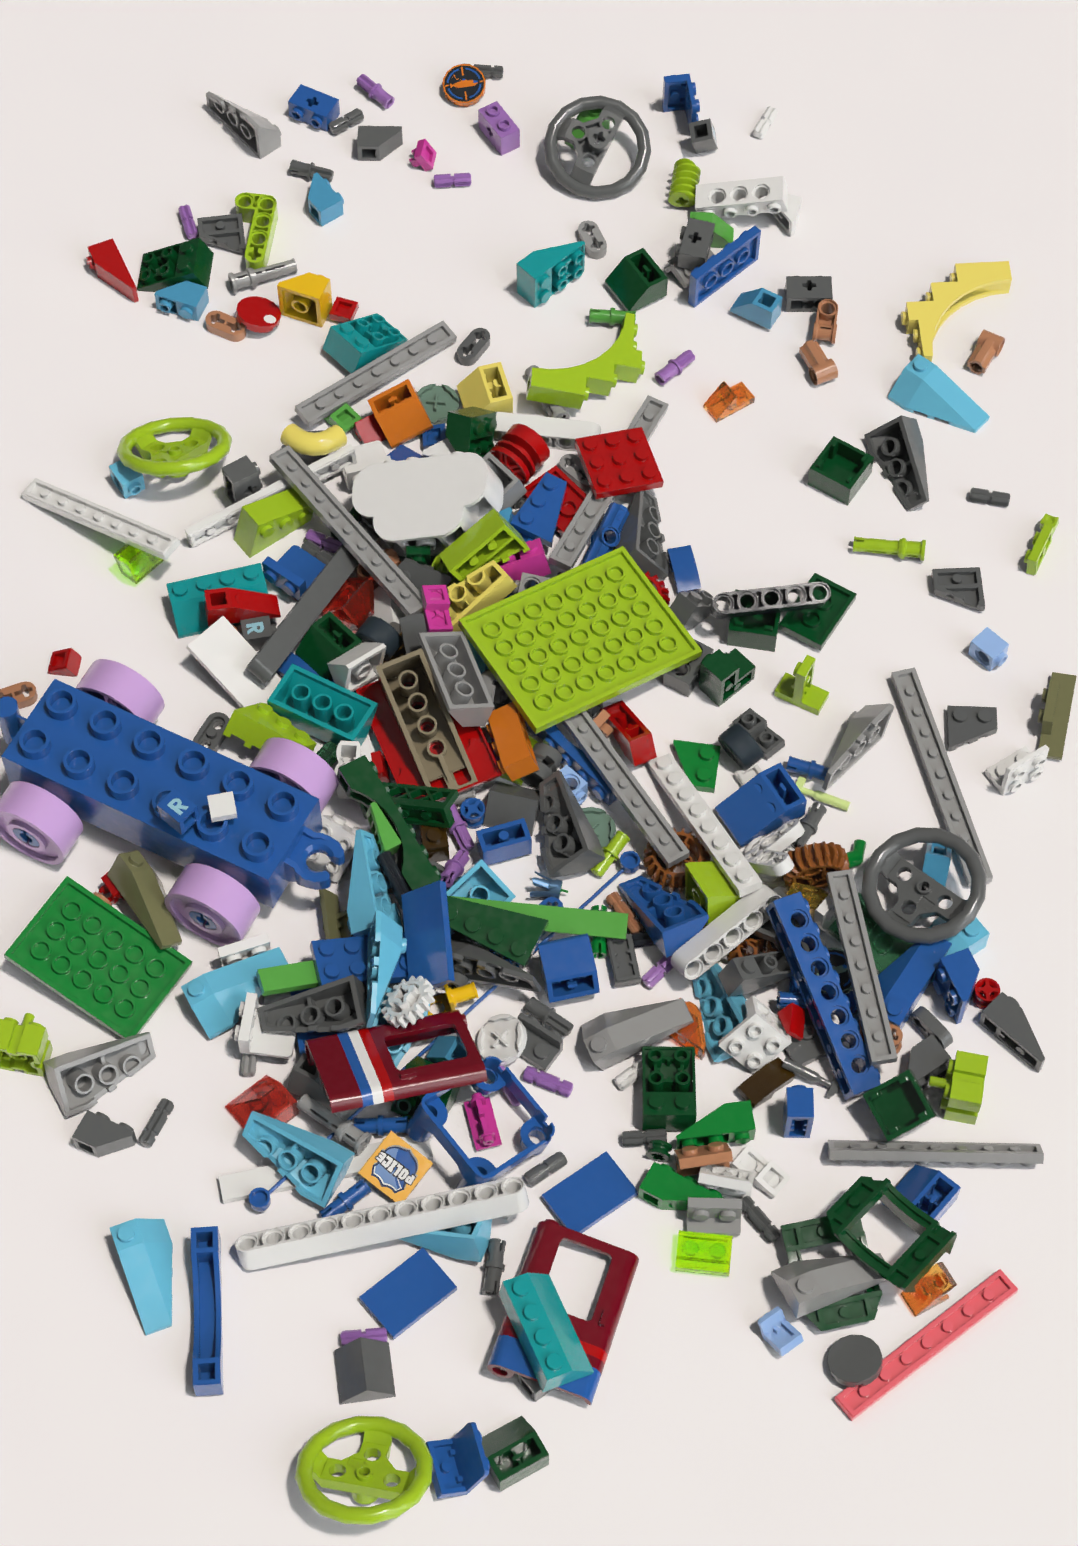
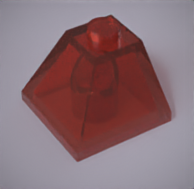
[320,576,374,631]
[225,1075,299,1129]

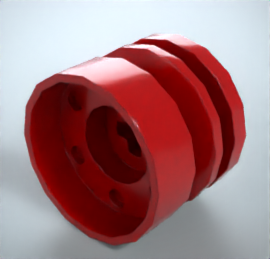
[489,423,550,485]

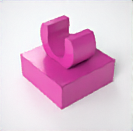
[409,139,437,171]

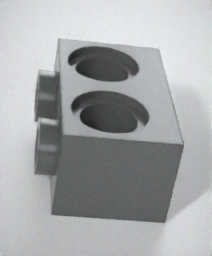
[663,639,714,697]

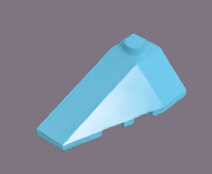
[347,829,402,936]
[110,1218,173,1336]
[400,1219,492,1262]

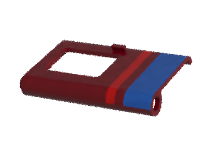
[487,1219,639,1405]

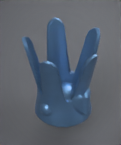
[530,871,569,899]

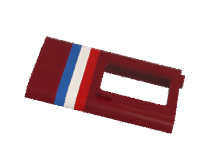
[305,1010,487,1113]

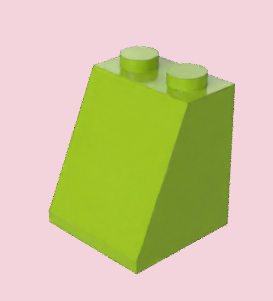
[685,861,742,927]

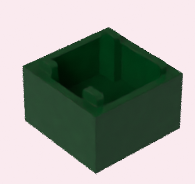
[808,436,874,505]
[727,589,781,652]
[862,1069,937,1142]

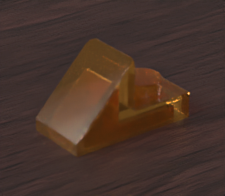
[703,381,755,423]
[901,1262,957,1316]

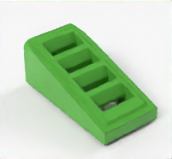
[366,801,401,855]

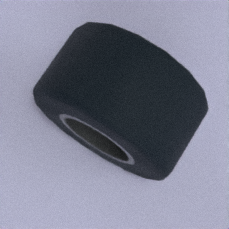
[355,616,402,661]
[718,723,764,770]

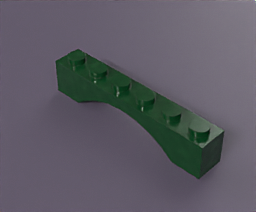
[337,755,441,891]

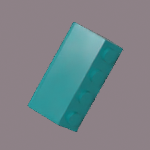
[166,563,268,639]
[267,663,378,747]
[499,1273,594,1392]

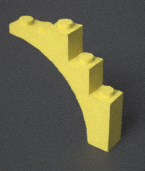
[901,261,1012,362]

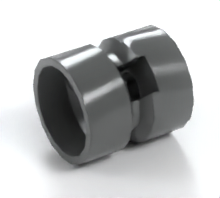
[520,743,563,790]

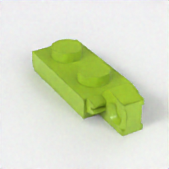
[1024,514,1059,576]

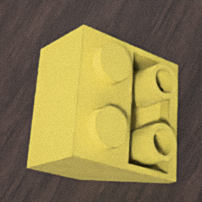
[456,362,513,413]

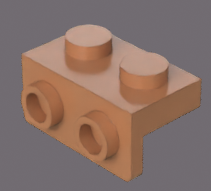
[674,1142,733,1176]

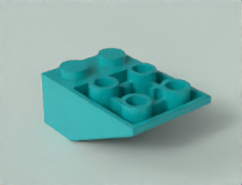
[516,241,585,308]
[322,313,408,373]

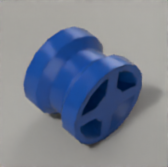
[460,798,485,829]

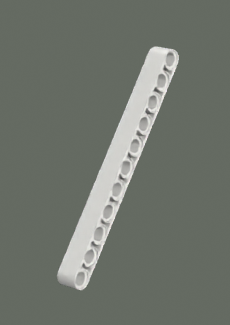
[235,1177,529,1270]

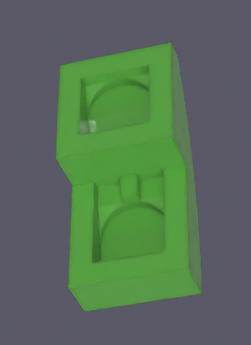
[324,403,362,433]

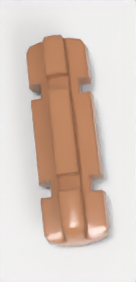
[606,892,643,934]

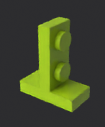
[774,655,829,715]

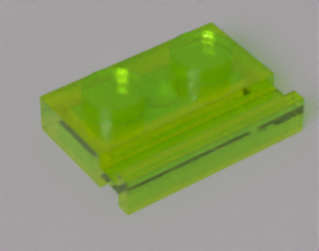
[675,1230,733,1277]

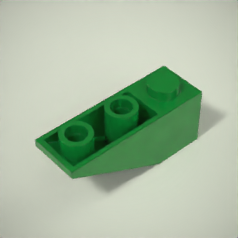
[675,1100,756,1150]
[638,1161,724,1211]

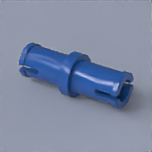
[786,756,829,781]
[354,1115,408,1136]
[319,1178,372,1218]

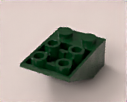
[137,238,214,292]
[642,1046,697,1131]

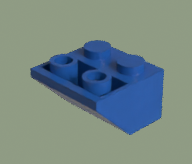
[537,933,600,1003]
[933,948,980,1024]
[882,1164,961,1221]

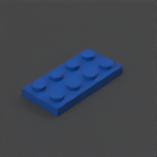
[688,225,761,308]
[310,932,409,986]

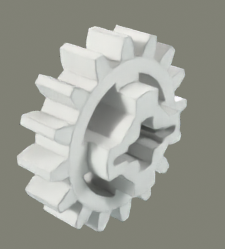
[381,976,436,1028]

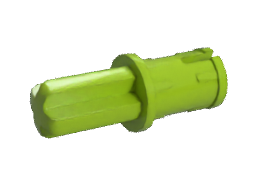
[590,830,630,877]

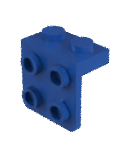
[662,73,700,132]
[262,545,325,600]
[426,1422,490,1499]

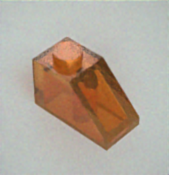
[668,998,706,1060]

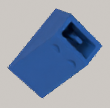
[715,762,807,847]

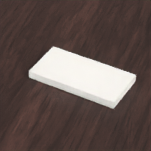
[186,616,281,708]

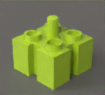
[0,1013,53,1077]
[928,1050,989,1125]

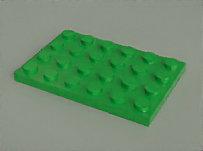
[4,876,193,1038]

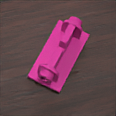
[464,1093,502,1151]

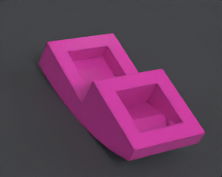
[421,585,453,632]

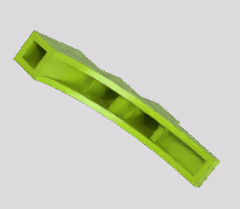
[526,312,645,409]

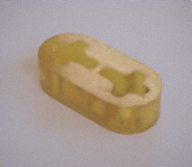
[786,883,829,910]

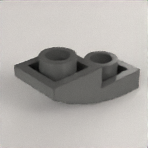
[732,708,785,760]

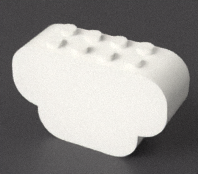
[352,451,504,558]

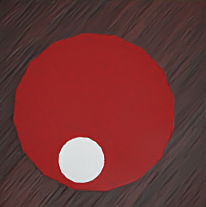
[235,296,281,333]

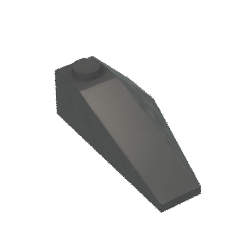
[864,415,929,511]
[616,490,669,578]

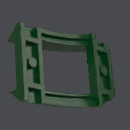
[826,1176,957,1292]
[780,1216,883,1331]

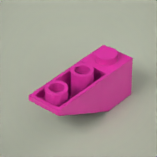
[497,538,551,581]

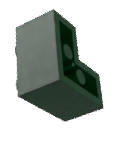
[699,648,756,707]

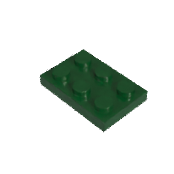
[779,573,857,651]

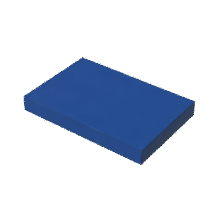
[542,1151,638,1233]
[359,1247,457,1340]

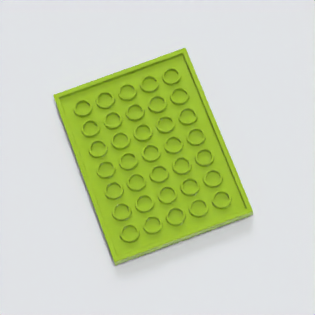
[458,546,702,734]

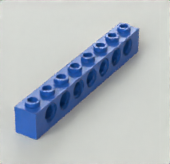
[766,891,881,1101]

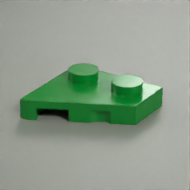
[673,740,721,793]

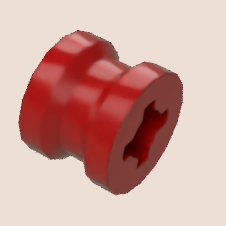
[972,978,1001,1010]

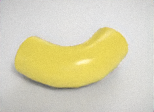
[280,424,347,456]

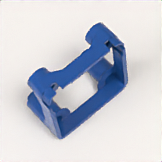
[406,1056,555,1189]

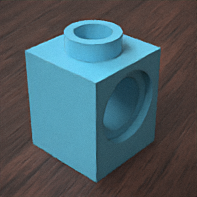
[109,460,146,499]

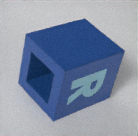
[157,788,200,835]

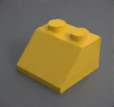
[277,272,333,328]

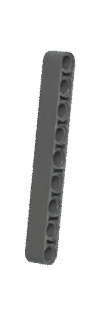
[246,520,380,684]

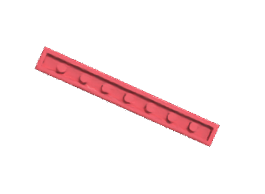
[834,1269,1018,1421]

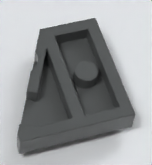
[197,213,246,254]
[397,558,455,593]
[931,567,985,611]
[946,706,998,751]

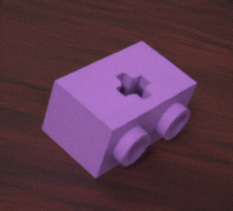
[478,101,520,156]

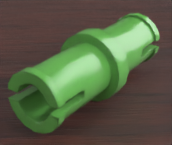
[589,308,636,326]

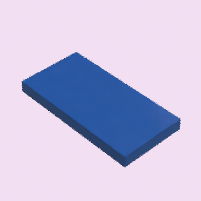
[401,880,455,989]

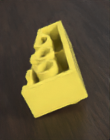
[423,560,517,632]

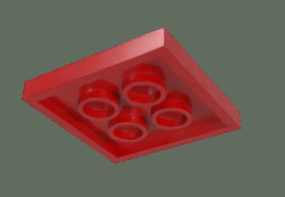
[574,427,664,499]

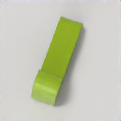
[235,192,278,269]

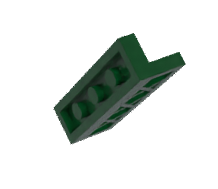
[359,782,459,828]

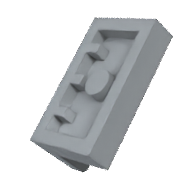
[687,1197,742,1236]

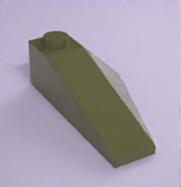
[107,850,182,949]

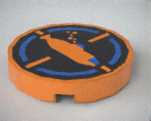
[443,64,486,107]

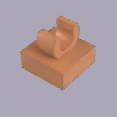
[593,709,614,738]

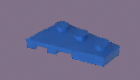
[510,472,567,548]

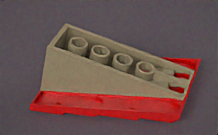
[356,648,502,802]

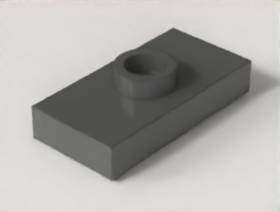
[606,934,641,987]

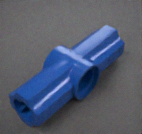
[581,502,630,564]

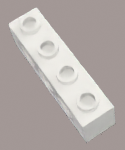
[695,176,788,218]

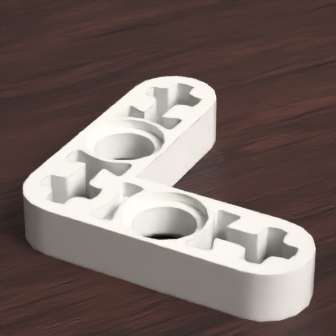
[744,819,805,877]

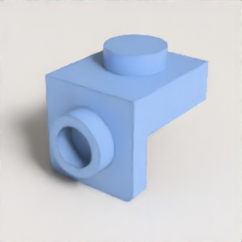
[758,1306,804,1356]

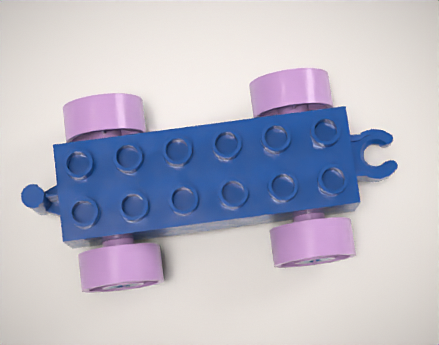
[0,659,345,946]

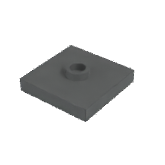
[784,1009,843,1066]

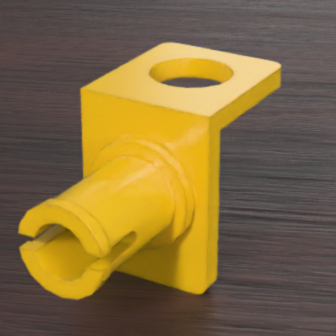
[427,982,479,1016]

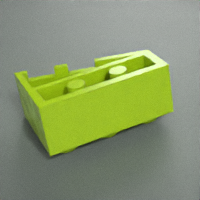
[233,488,314,558]
[439,508,530,582]
[223,702,317,751]

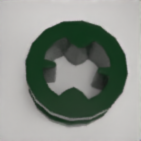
[647,1140,672,1162]

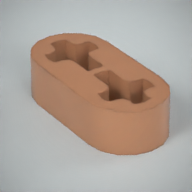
[205,310,246,342]
[0,681,38,709]

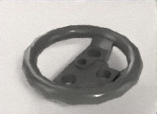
[543,95,652,200]
[861,827,987,944]

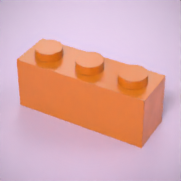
[486,702,539,782]

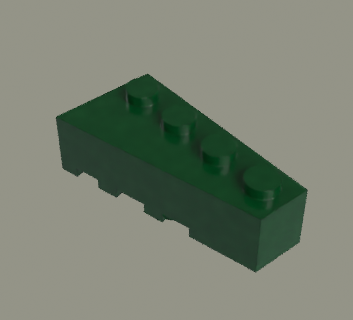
[447,896,549,969]

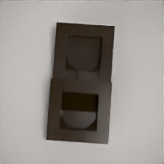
[736,1057,796,1109]

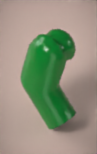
[847,839,866,869]

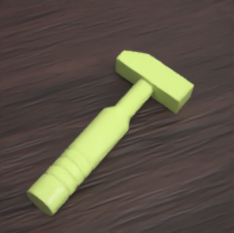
[796,776,851,811]

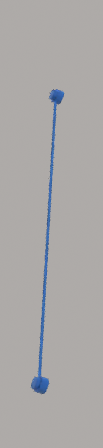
[249,851,640,1212]

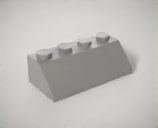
[418,631,495,727]

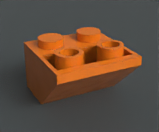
[367,379,434,449]

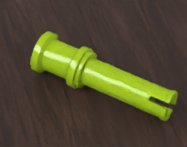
[853,536,926,561]

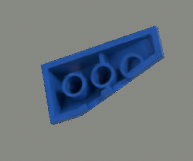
[618,876,709,958]
[878,940,952,1030]

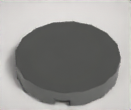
[827,1335,883,1387]

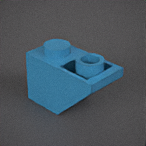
[308,172,344,227]
[154,281,209,321]
[730,288,783,329]

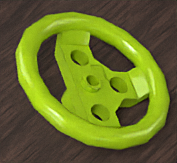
[117,417,232,478]
[295,1416,433,1525]

